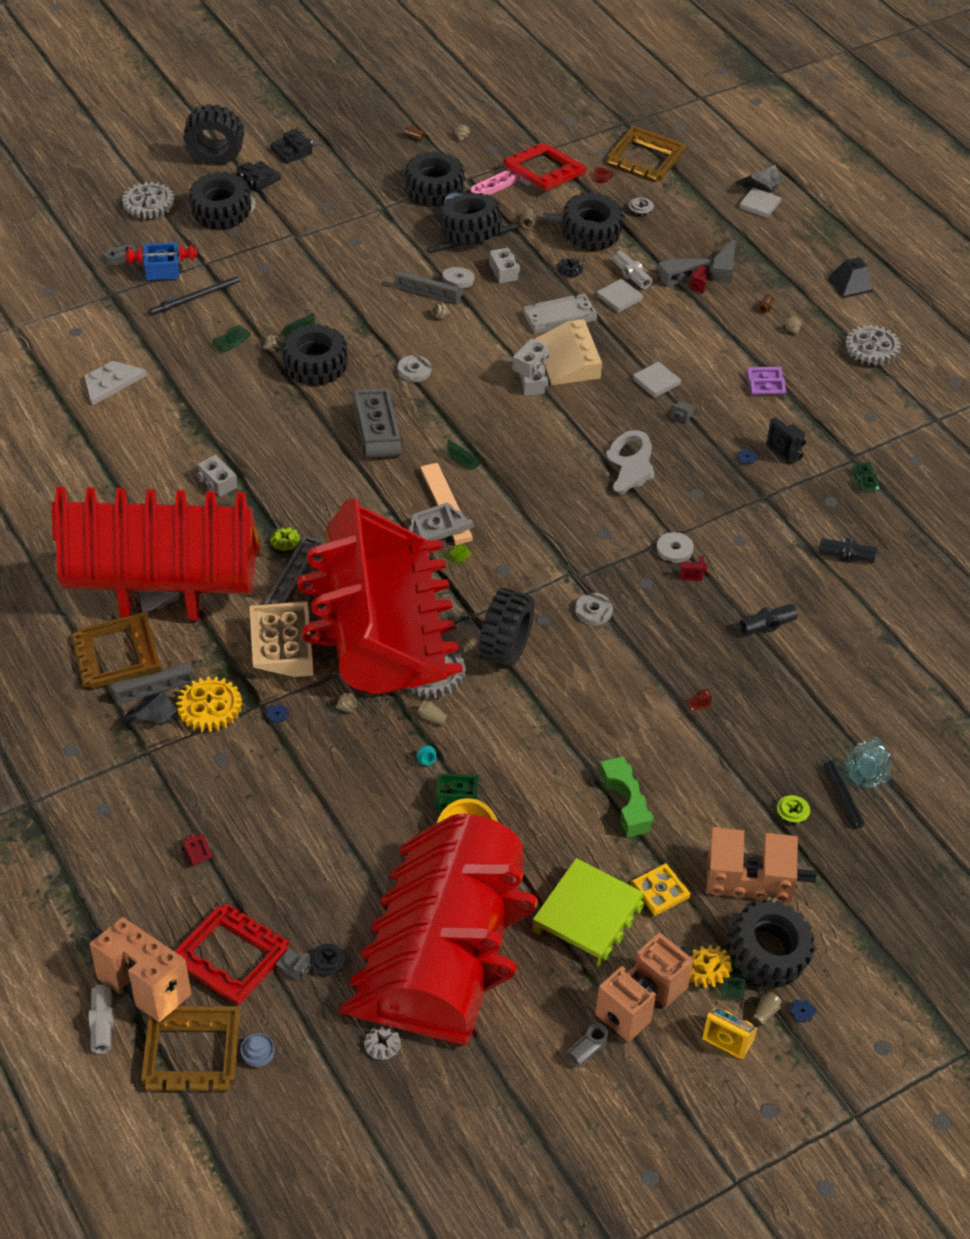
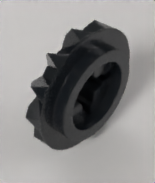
[557,257,583,277]
[310,944,345,977]

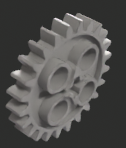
[122,182,174,219]
[845,324,901,366]
[407,651,466,699]

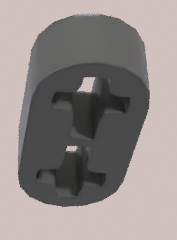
[105,245,135,265]

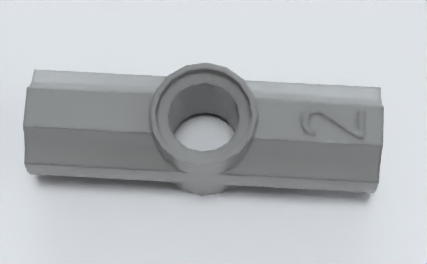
[613,250,652,290]
[89,984,114,1054]

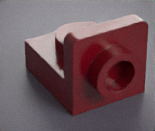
[689,266,707,294]
[680,556,707,581]
[182,833,213,866]

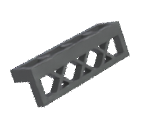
[396,271,464,304]
[111,662,194,705]

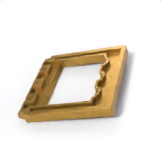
[607,126,687,182]
[71,612,162,689]
[141,1006,241,1091]

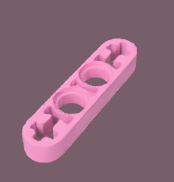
[471,169,521,195]

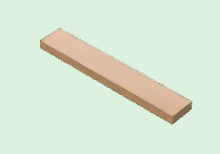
[421,463,473,545]

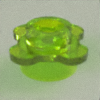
[450,544,472,563]

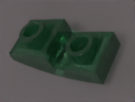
[852,462,880,492]

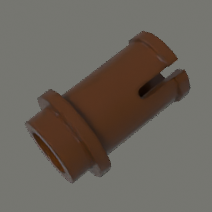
[404,126,425,141]
[758,294,774,313]

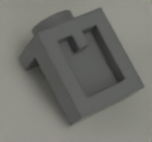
[670,401,696,424]
[276,949,311,981]

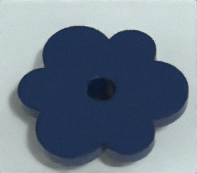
[737,449,758,464]
[266,704,289,723]
[790,1000,816,1022]

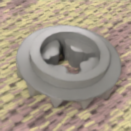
[629,198,654,216]
[364,1025,401,1060]

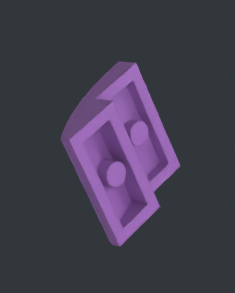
[747,367,786,395]

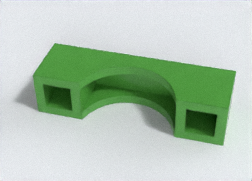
[599,756,654,838]

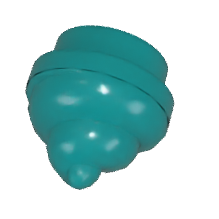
[416,745,436,766]

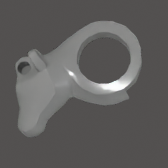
[607,430,655,495]

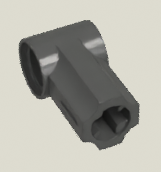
[566,1023,608,1067]

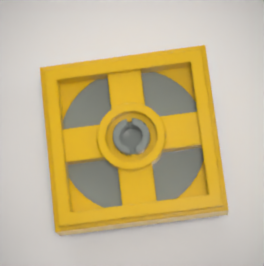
[631,863,690,916]

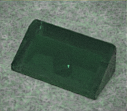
[281,313,315,337]
[447,439,481,470]

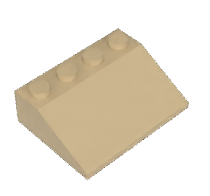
[535,319,602,385]
[249,602,313,677]

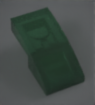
[212,325,251,353]
[721,960,746,1001]

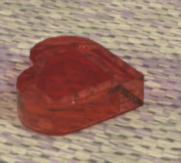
[594,167,613,184]
[687,689,712,710]

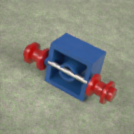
[125,242,197,280]

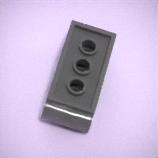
[352,388,401,458]

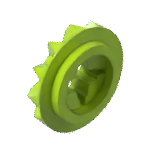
[270,527,300,551]
[777,795,810,825]

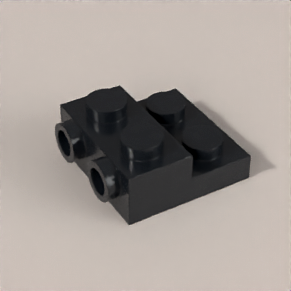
[270,129,313,164]
[236,161,281,192]
[766,417,807,465]

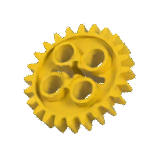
[176,676,242,732]

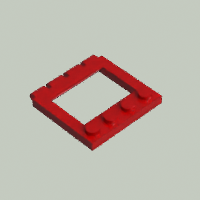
[503,143,587,191]
[174,903,290,1006]

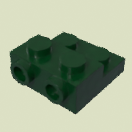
[435,773,478,811]

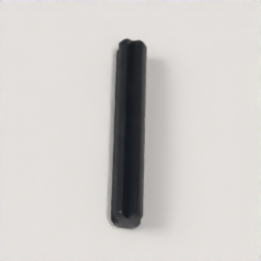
[823,760,865,829]

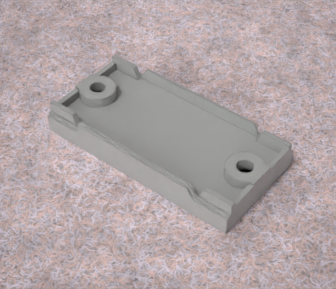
[523,293,597,334]

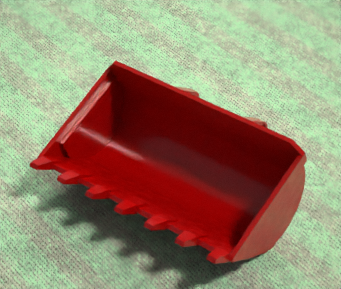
[51,486,260,621]
[297,498,463,694]
[339,813,538,1046]

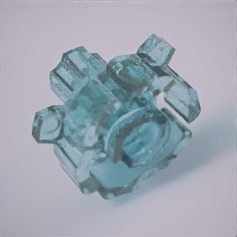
[844,737,892,788]

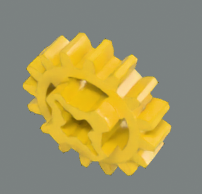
[689,945,732,988]

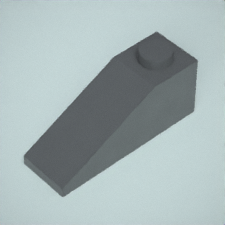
[709,240,736,283]
[657,259,710,287]

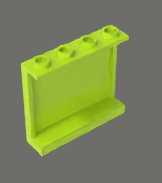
[532,858,644,966]

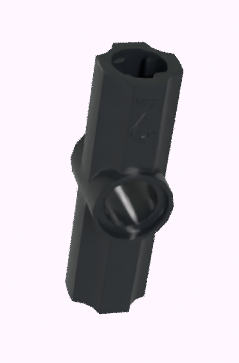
[818,538,877,563]
[739,604,798,635]

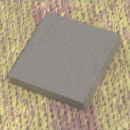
[739,188,781,218]
[597,279,643,313]
[633,362,681,398]

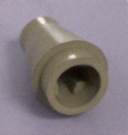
[520,208,536,229]
[417,700,448,726]
[752,992,782,1026]

